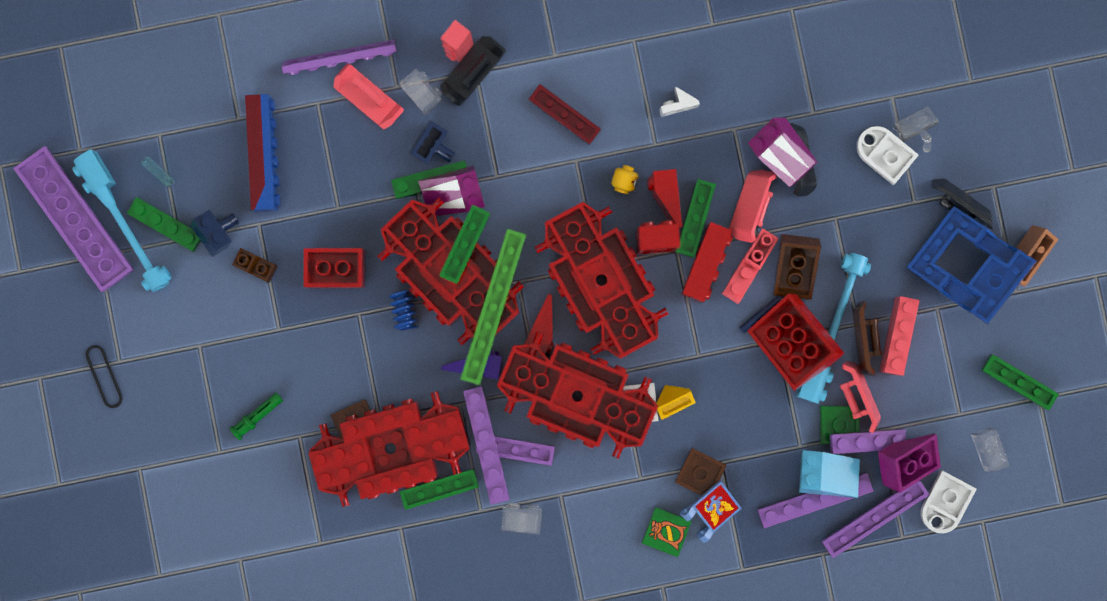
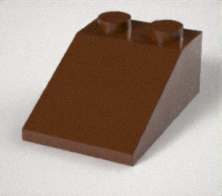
[773,234,821,300]

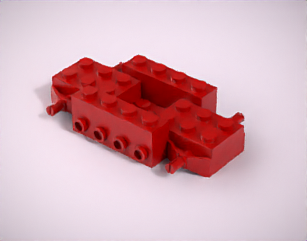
[377,197,524,346]
[534,202,669,359]
[497,332,658,459]
[308,391,470,507]

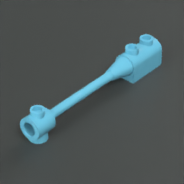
[72,149,172,292]
[795,253,871,404]

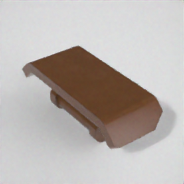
[853,301,883,376]

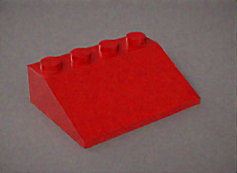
[747,293,845,391]

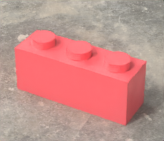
[441,20,474,63]

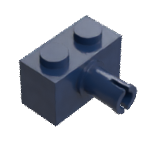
[409,120,455,164]
[190,210,239,257]

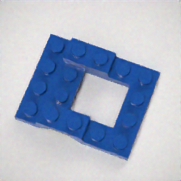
[907,206,1036,325]

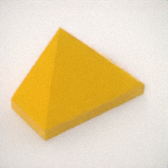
[657,385,696,420]

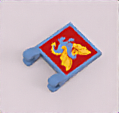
[680,480,742,543]

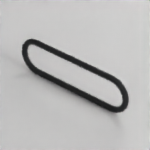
[85,345,122,408]

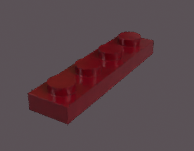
[529,84,601,145]

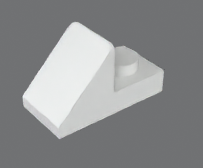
[659,87,700,117]

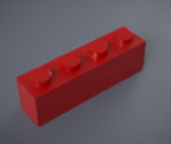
[681,222,733,303]

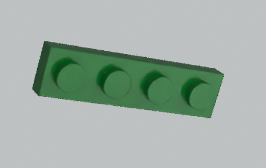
[391,160,467,199]
[676,179,716,258]
[127,197,201,252]
[439,205,491,284]
[981,354,1059,410]
[400,468,479,510]

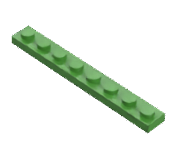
[461,229,526,385]

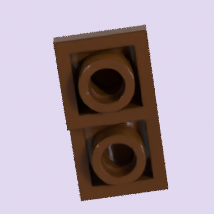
[232,248,278,283]

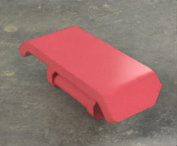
[333,64,404,129]
[729,170,777,243]
[839,361,881,434]

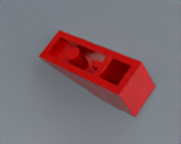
[525,294,554,354]

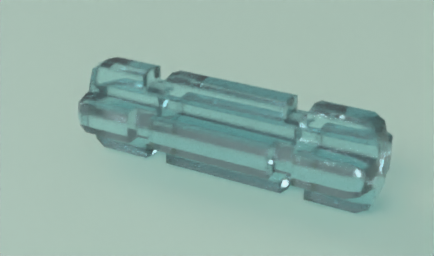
[141,157,175,188]

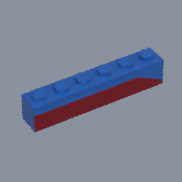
[245,94,280,212]

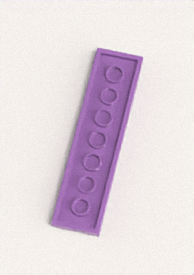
[13,146,134,292]

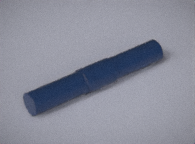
[739,296,781,333]

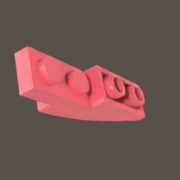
[722,228,779,304]

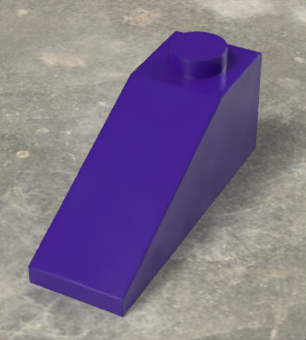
[441,350,503,379]

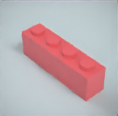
[879,296,920,376]

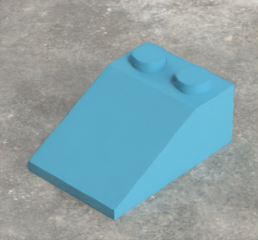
[799,450,860,498]

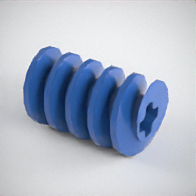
[389,290,419,331]

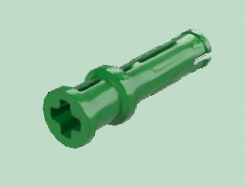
[229,392,284,441]

